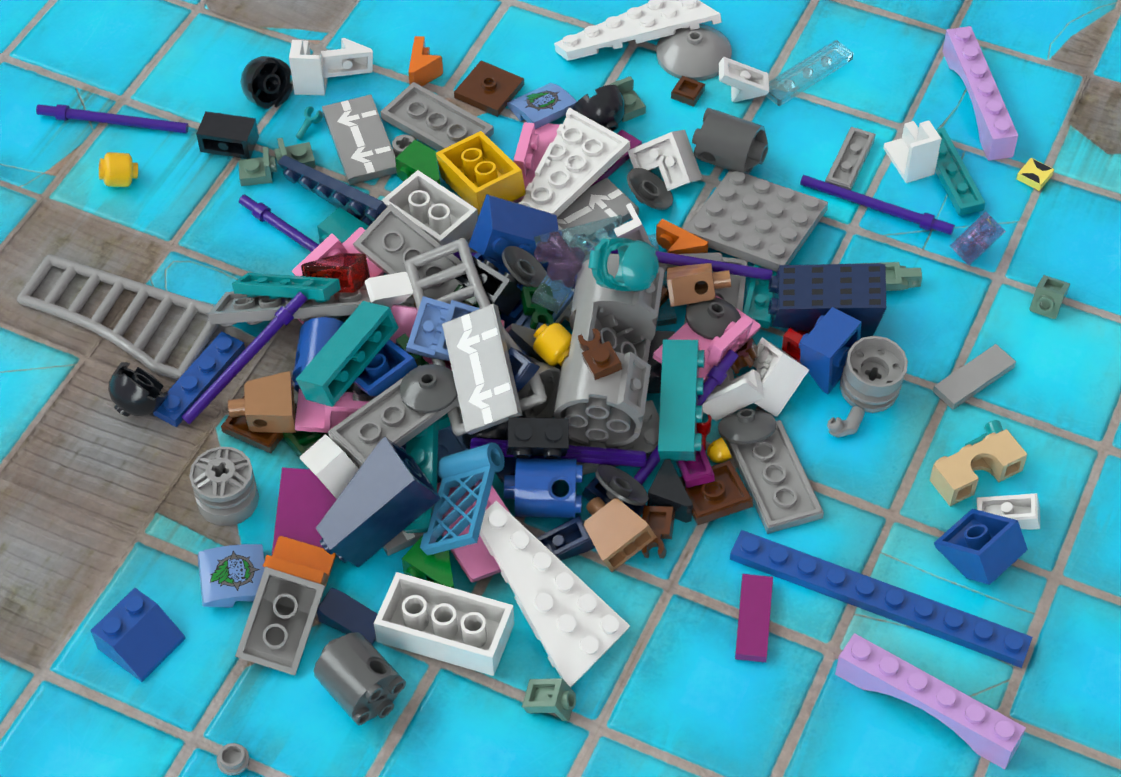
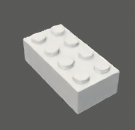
[374,572,514,676]

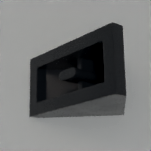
[647,458,693,523]

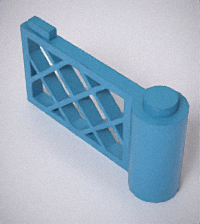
[420,443,505,556]

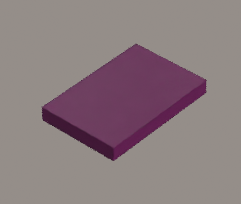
[272,467,337,554]

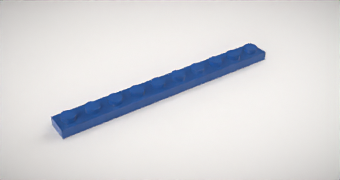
[730,530,1033,668]

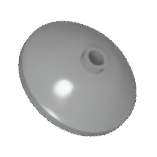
[656,24,732,81]

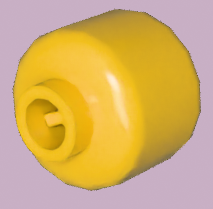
[99,152,138,187]
[533,323,572,366]

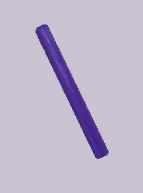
[470,438,646,467]

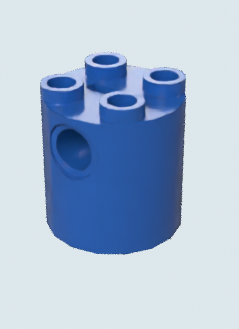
[292,317,344,393]
[504,458,583,519]

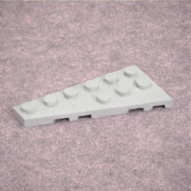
[554,0,722,61]
[519,108,630,217]
[479,501,630,688]

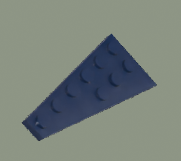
[278,155,387,226]

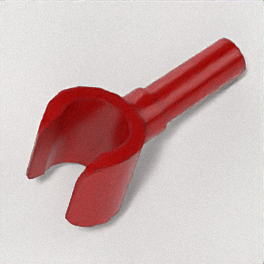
[697,415,712,452]

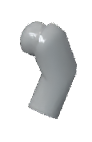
[827,406,865,438]

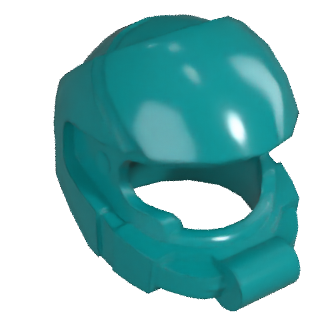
[588,237,659,292]

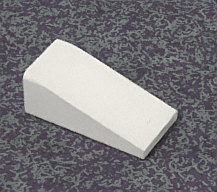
[977,493,1040,530]

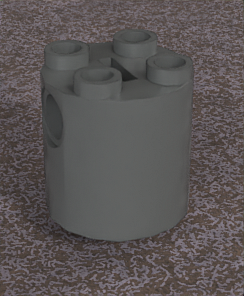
[692,108,768,175]
[314,632,406,725]

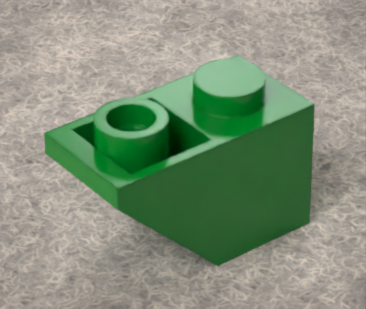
[395,140,440,184]
[402,535,454,588]

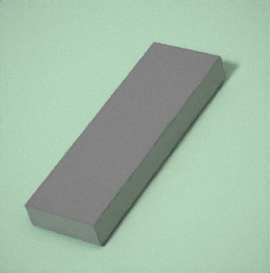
[825,127,876,190]
[933,344,1016,410]

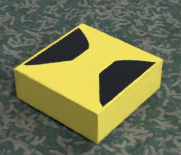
[1016,158,1054,191]

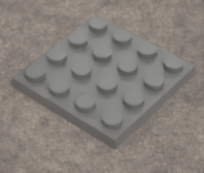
[685,171,828,272]

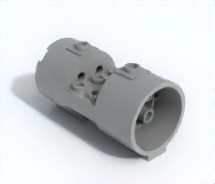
[554,254,664,448]

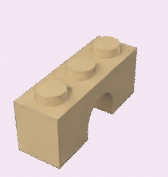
[930,429,1028,506]

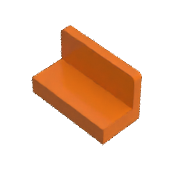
[263,536,336,588]

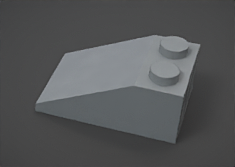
[235,567,325,675]

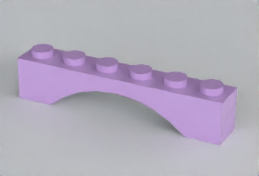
[942,26,1018,161]
[835,633,1026,769]

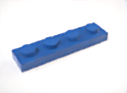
[153,331,245,427]

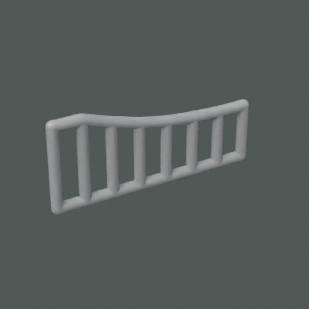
[404,238,547,436]
[17,254,219,380]

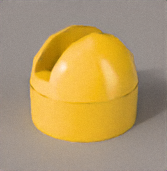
[707,438,732,463]

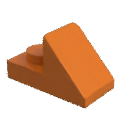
[408,36,443,86]
[656,219,708,254]

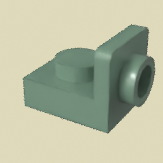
[609,76,646,122]
[274,138,316,168]
[239,147,277,186]
[1030,275,1070,319]
[522,678,576,721]

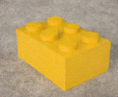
[436,131,526,215]

